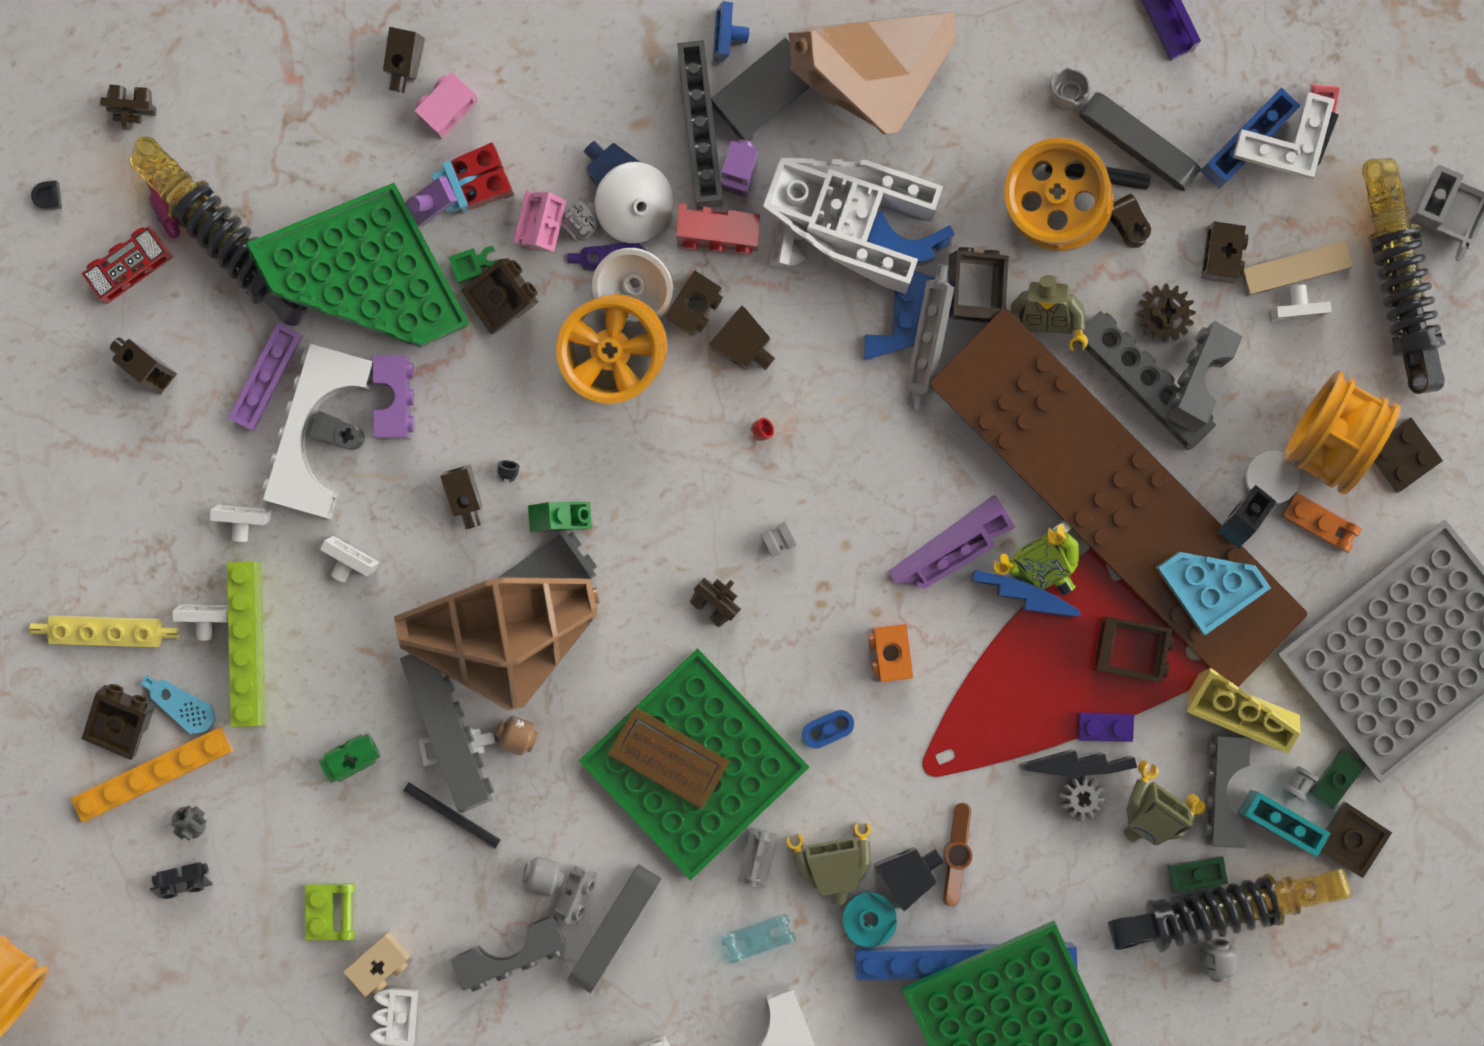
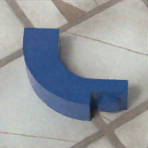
[867,211,955,266]

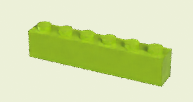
[227,561,265,727]

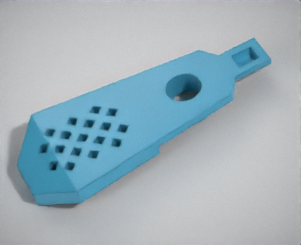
[140,675,216,734]

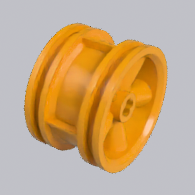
[556,294,667,404]
[0,935,50,1038]

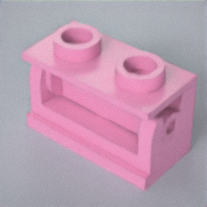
[415,72,478,139]
[513,190,567,252]

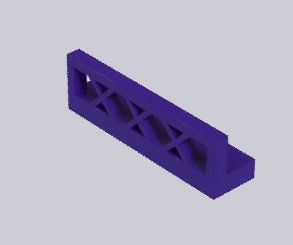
[1141,0,1201,61]

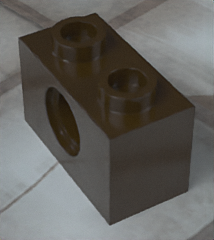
[665,270,724,336]

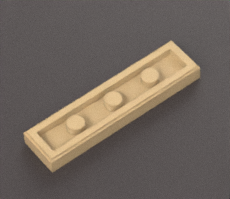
[1243,241,1353,296]

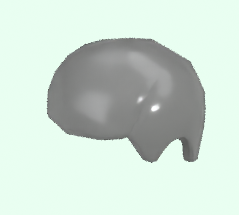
[1049,67,1091,109]

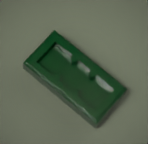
[1309,749,1366,809]

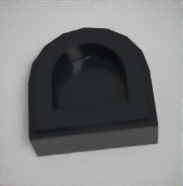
[31,180,62,210]

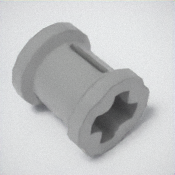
[1283,766,1319,802]

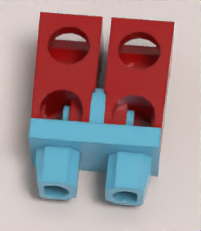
[432,142,515,213]

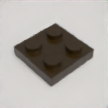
[1374,417,1443,493]
[1321,802,1392,878]

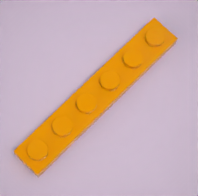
[70,727,234,823]

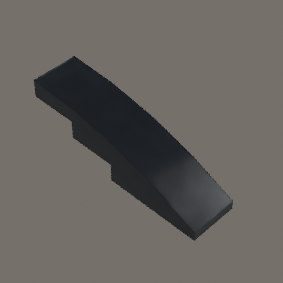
[1019,749,1138,776]

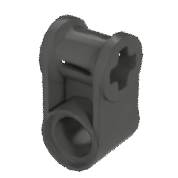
[308,411,365,450]

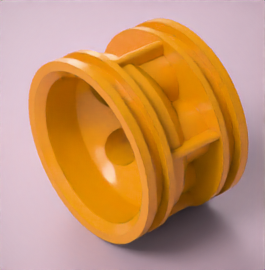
[1004,138,1114,252]
[1282,370,1401,495]

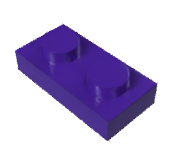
[1077,712,1134,742]

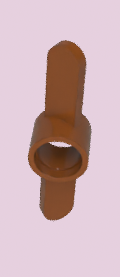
[943,803,972,907]

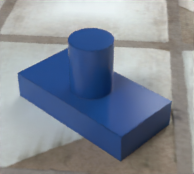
[712,1,749,62]

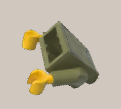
[1124,760,1206,845]

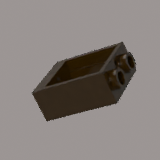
[947,247,1009,323]
[1093,616,1174,683]

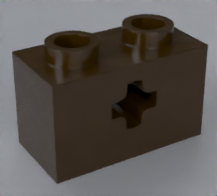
[1201,221,1249,283]

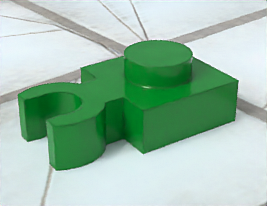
[449,246,498,284]

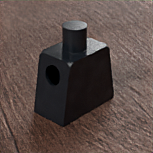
[874,847,944,912]

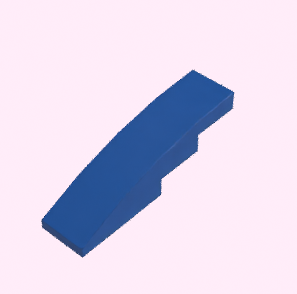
[971,570,1080,617]

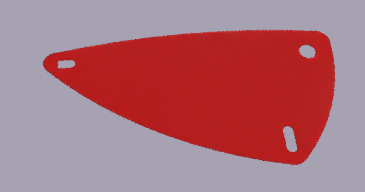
[922,548,1209,777]

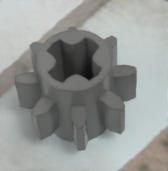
[171,805,207,841]

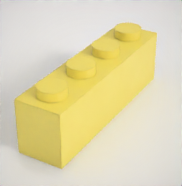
[1187,668,1301,754]

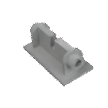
[738,827,777,887]
[555,865,597,924]

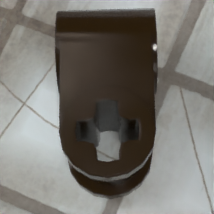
[1110,193,1151,248]

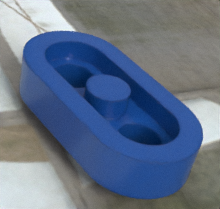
[802,710,854,748]

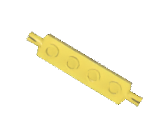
[29,615,180,647]

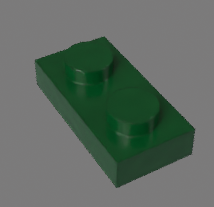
[1168,856,1228,893]

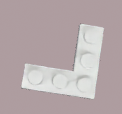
[1233,92,1335,179]

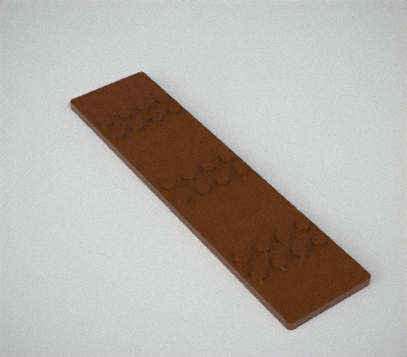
[930,309,1307,687]

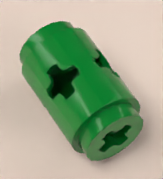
[319,733,381,783]

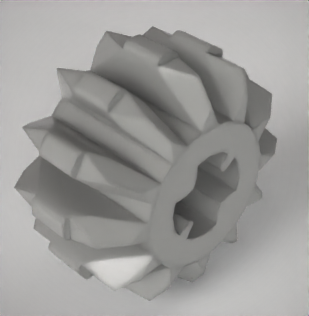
[1058,776,1106,822]

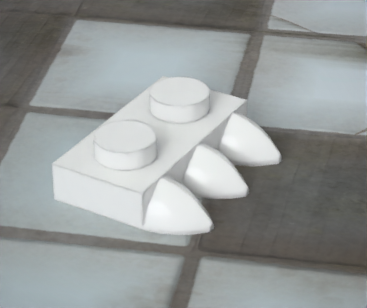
[371,988,419,1046]

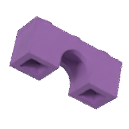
[721,140,758,198]
[373,355,415,440]

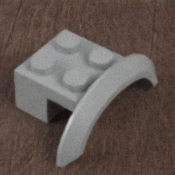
[1409,165,1484,261]

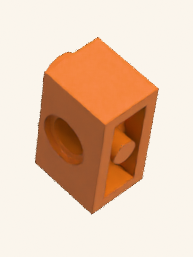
[868,624,913,682]

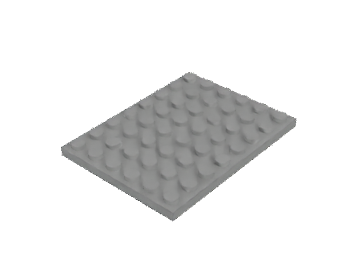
[1276,520,1484,783]

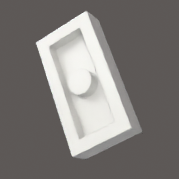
[769,220,806,267]

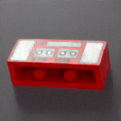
[81,226,173,304]

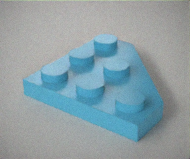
[1156,552,1271,635]

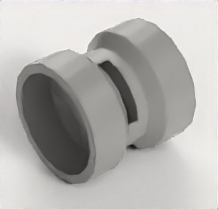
[760,522,796,558]

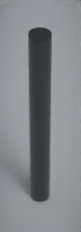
[403,782,501,849]

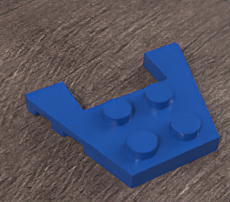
[864,270,946,360]

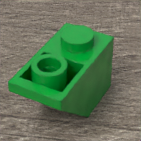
[528,502,592,532]

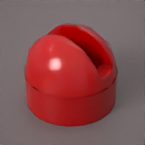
[750,417,774,441]

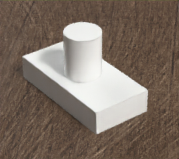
[1270,285,1332,322]
[210,505,271,542]
[320,536,380,582]
[172,604,228,641]

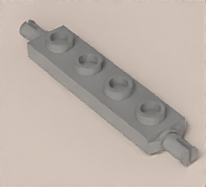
[906,264,954,410]

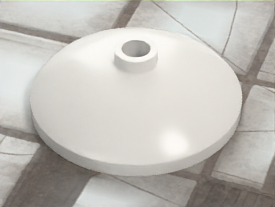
[595,162,673,243]
[592,248,673,327]

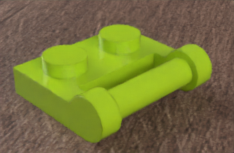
[305,883,355,940]

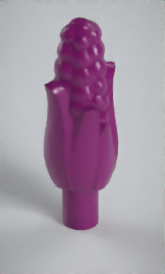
[147,179,180,239]

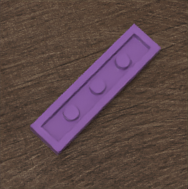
[228,322,303,431]

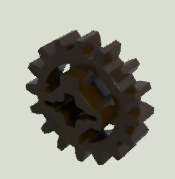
[1135,283,1196,343]

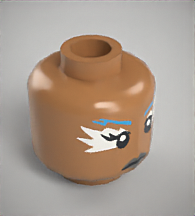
[495,716,538,756]

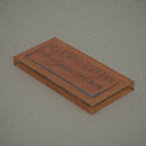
[608,706,730,809]

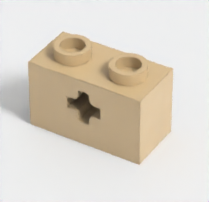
[344,931,411,997]

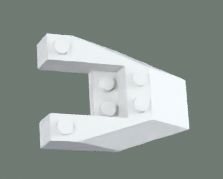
[763,158,943,294]

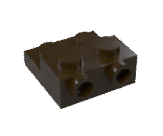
[461,258,539,335]
[81,684,155,760]

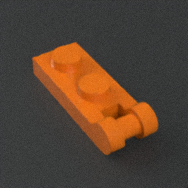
[1281,492,1362,553]

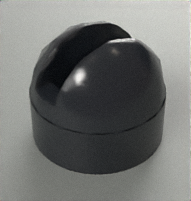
[497,460,520,483]

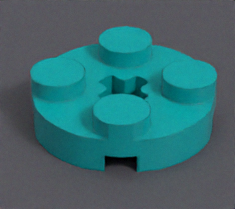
[842,891,897,947]

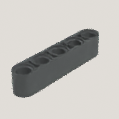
[1079,92,1201,192]
[567,864,662,994]

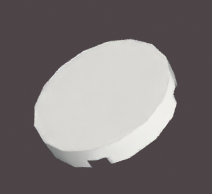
[1244,451,1300,504]

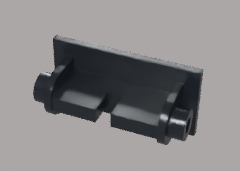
[150,862,213,899]

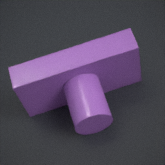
[406,176,457,227]

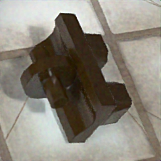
[100,84,157,131]
[690,577,741,627]

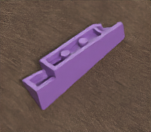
[889,495,1016,589]

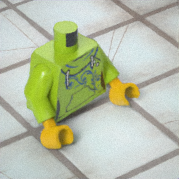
[993,524,1079,596]

